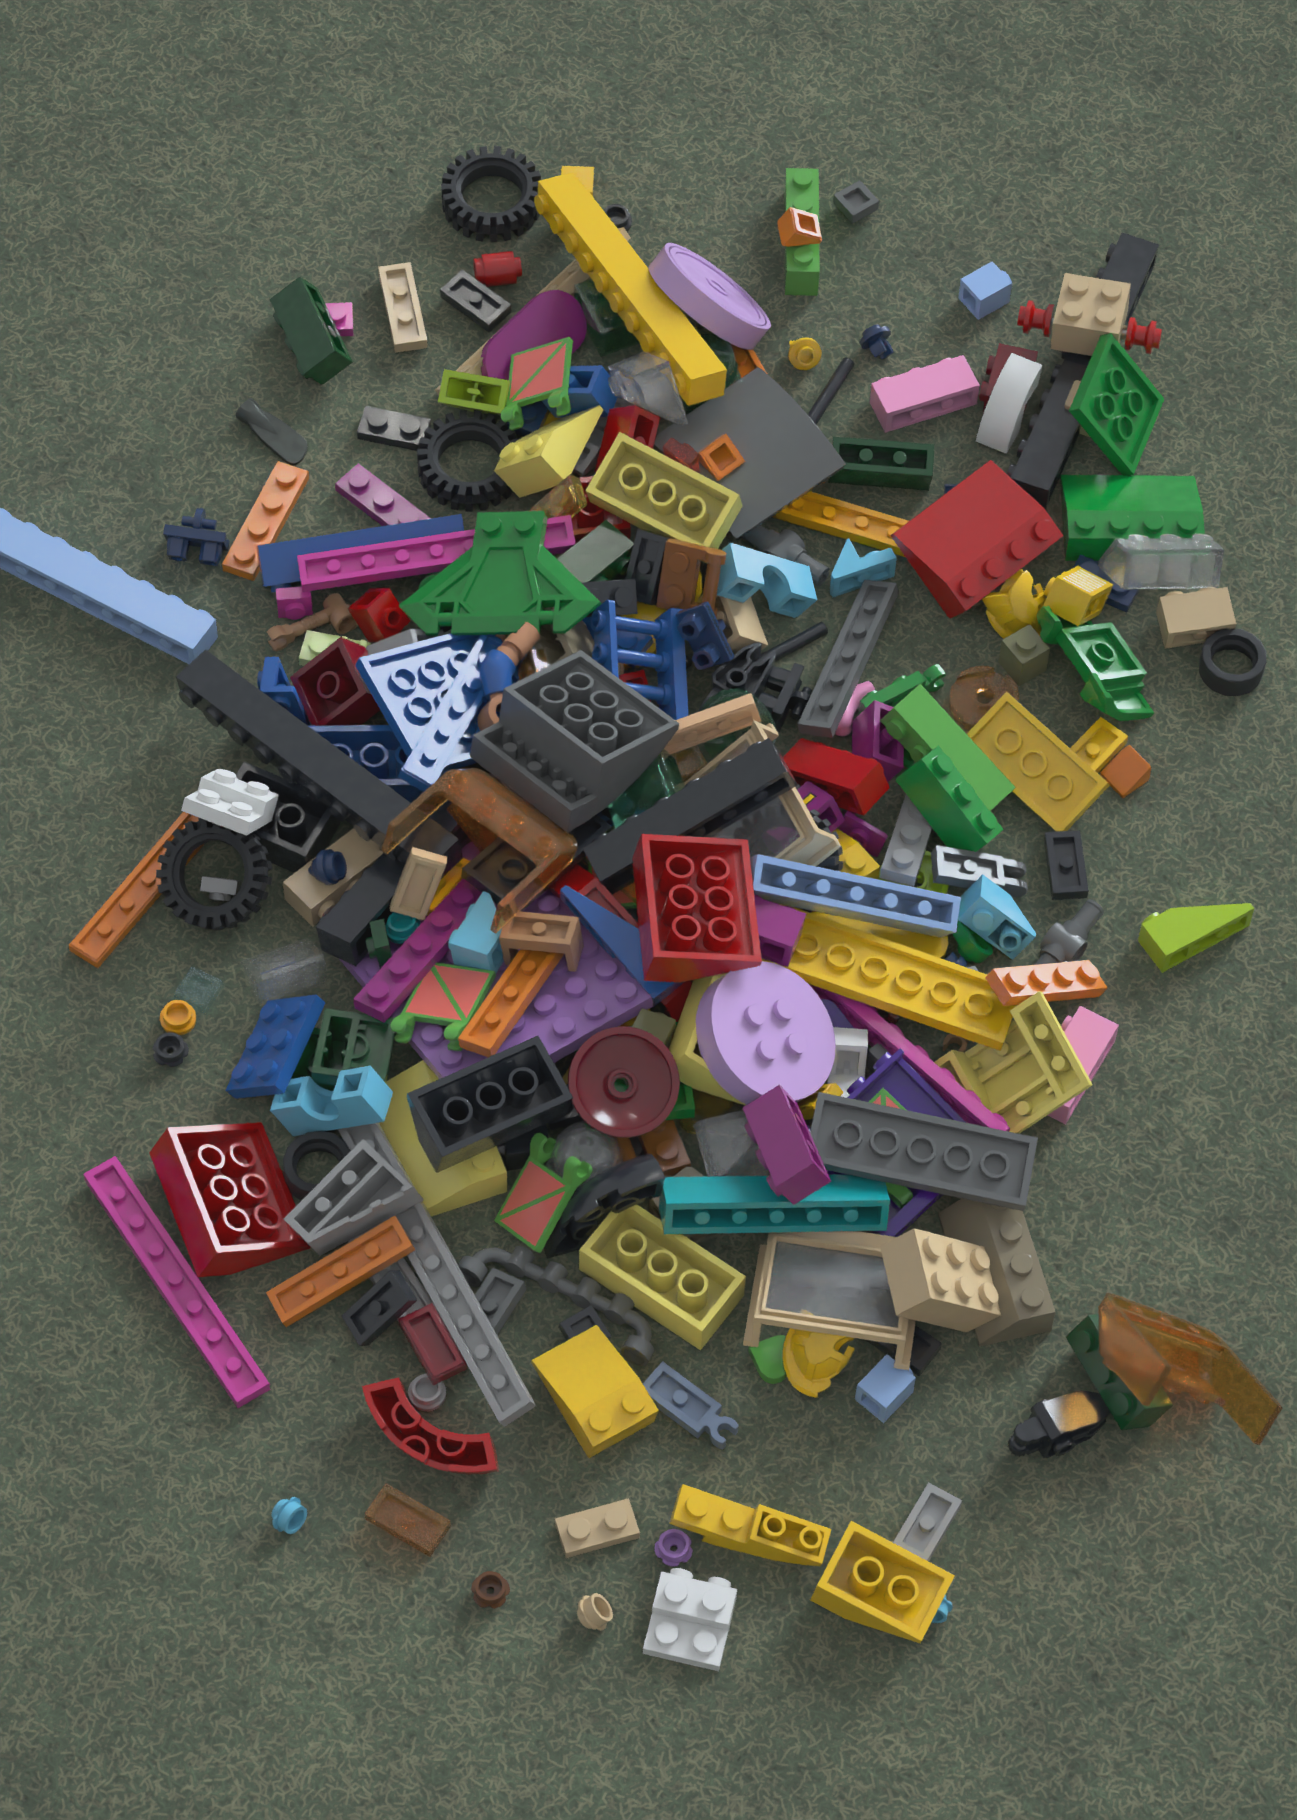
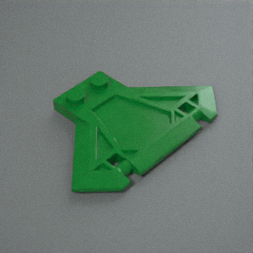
[399,511,601,636]

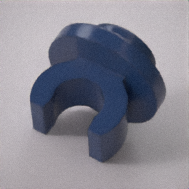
[859,325,894,360]

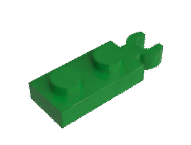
[858,664,946,715]

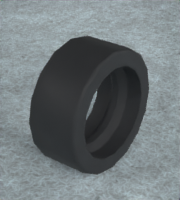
[1199,628,1266,696]
[283,1131,351,1201]

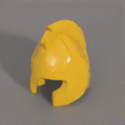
[982,569,1046,639]
[783,1309,855,1398]

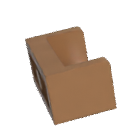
[499,910,584,972]

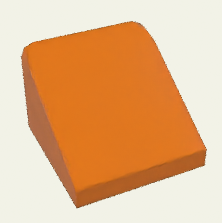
[777,207,822,247]
[694,434,746,481]
[1100,745,1151,798]

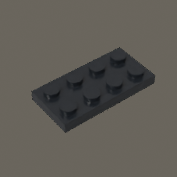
[461,807,612,912]

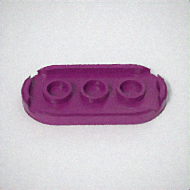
[481,290,587,380]

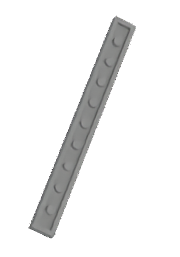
[338,1123,536,1427]

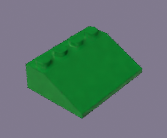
[1060,475,1205,562]

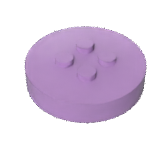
[649,243,771,350]
[696,962,836,1105]

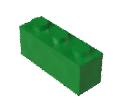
[895,745,1004,852]

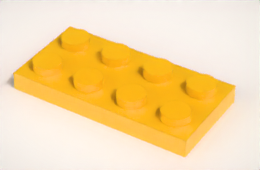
[967,691,1110,831]

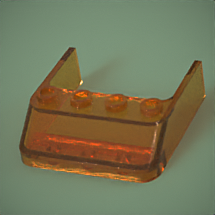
[382,768,578,934]
[1098,1293,1283,1445]

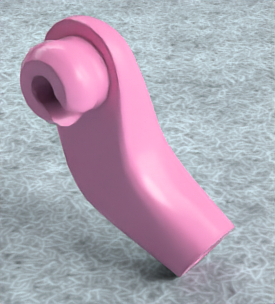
[835,681,875,736]

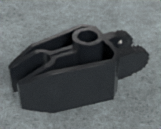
[698,642,776,712]
[1007,1390,1111,1458]

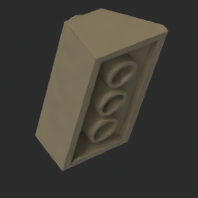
[938,1198,1056,1347]

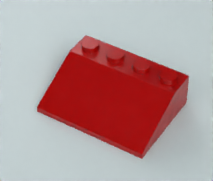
[890,460,1064,619]
[632,834,762,982]
[149,1122,310,1277]

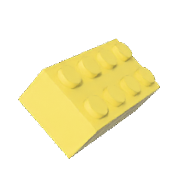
[585,432,743,564]
[579,1204,746,1351]

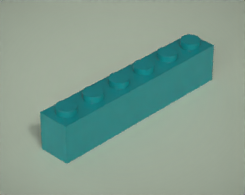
[659,1174,890,1234]

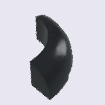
[544,1154,665,1259]

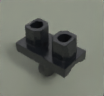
[756,663,813,732]

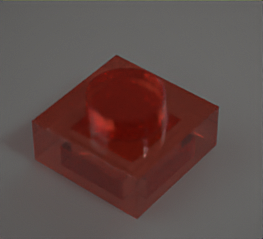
[663,437,700,473]

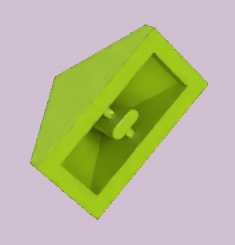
[438,369,510,414]

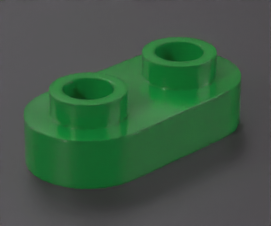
[953,920,993,964]

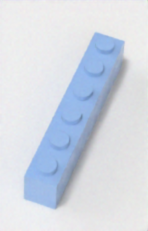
[750,854,961,938]

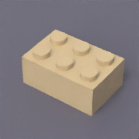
[880,1228,1001,1332]

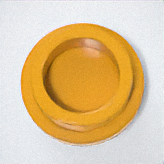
[160,1000,196,1035]

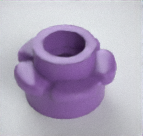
[654,1529,693,1567]

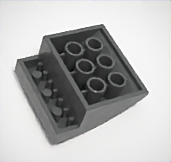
[653,367,846,543]
[470,650,679,833]

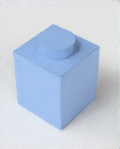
[958,261,1012,320]
[855,1354,916,1423]

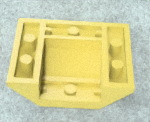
[934,991,1092,1134]

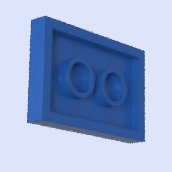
[225,995,325,1099]

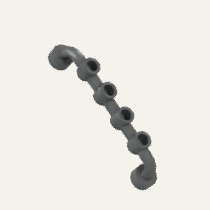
[458,1246,654,1366]

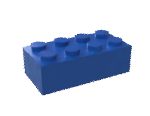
[309,725,446,807]

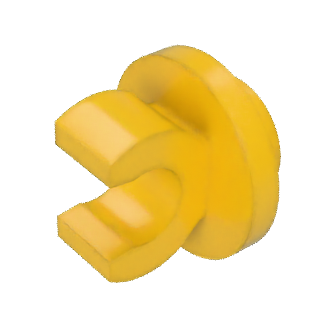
[788,338,822,370]

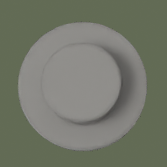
[408,1374,446,1411]

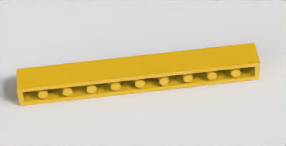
[534,172,727,406]

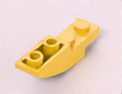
[669,1484,831,1566]

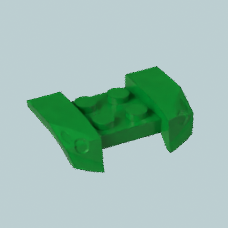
[1037,606,1154,721]

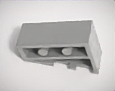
[284,1139,424,1256]

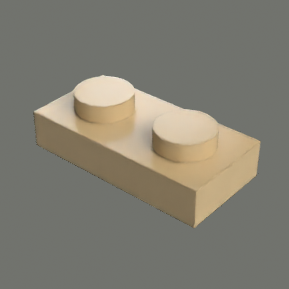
[555,1498,640,1558]

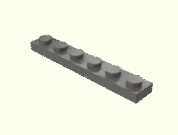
[798,580,899,738]

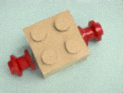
[1017,273,1162,356]

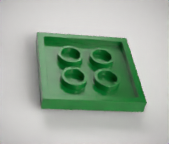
[1069,333,1164,475]

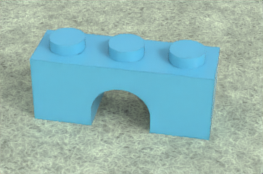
[717,543,817,618]
[270,1066,393,1136]

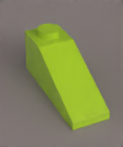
[1138,903,1254,973]

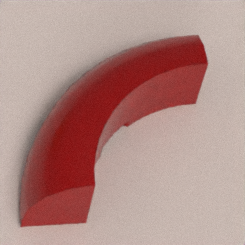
[362,1377,499,1475]

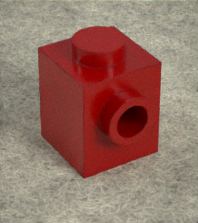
[348,588,410,642]

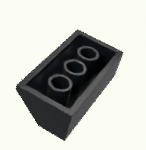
[407,1036,573,1173]

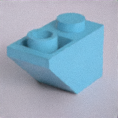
[958,874,1036,960]
[448,891,504,974]

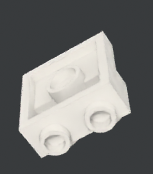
[181,769,279,836]
[643,1568,737,1671]

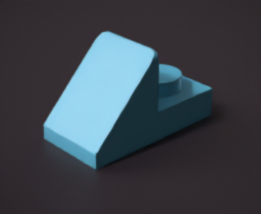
[830,539,897,598]

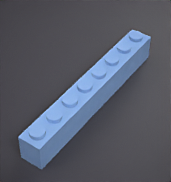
[0,508,218,664]

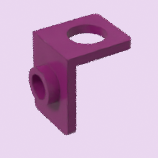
[839,810,888,857]

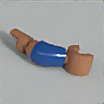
[477,622,540,731]

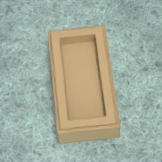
[390,847,447,920]

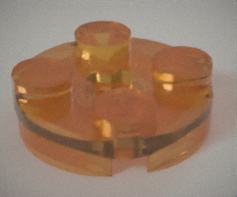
[949,666,1019,731]

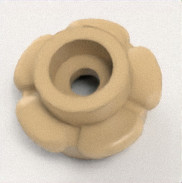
[577,1593,613,1631]

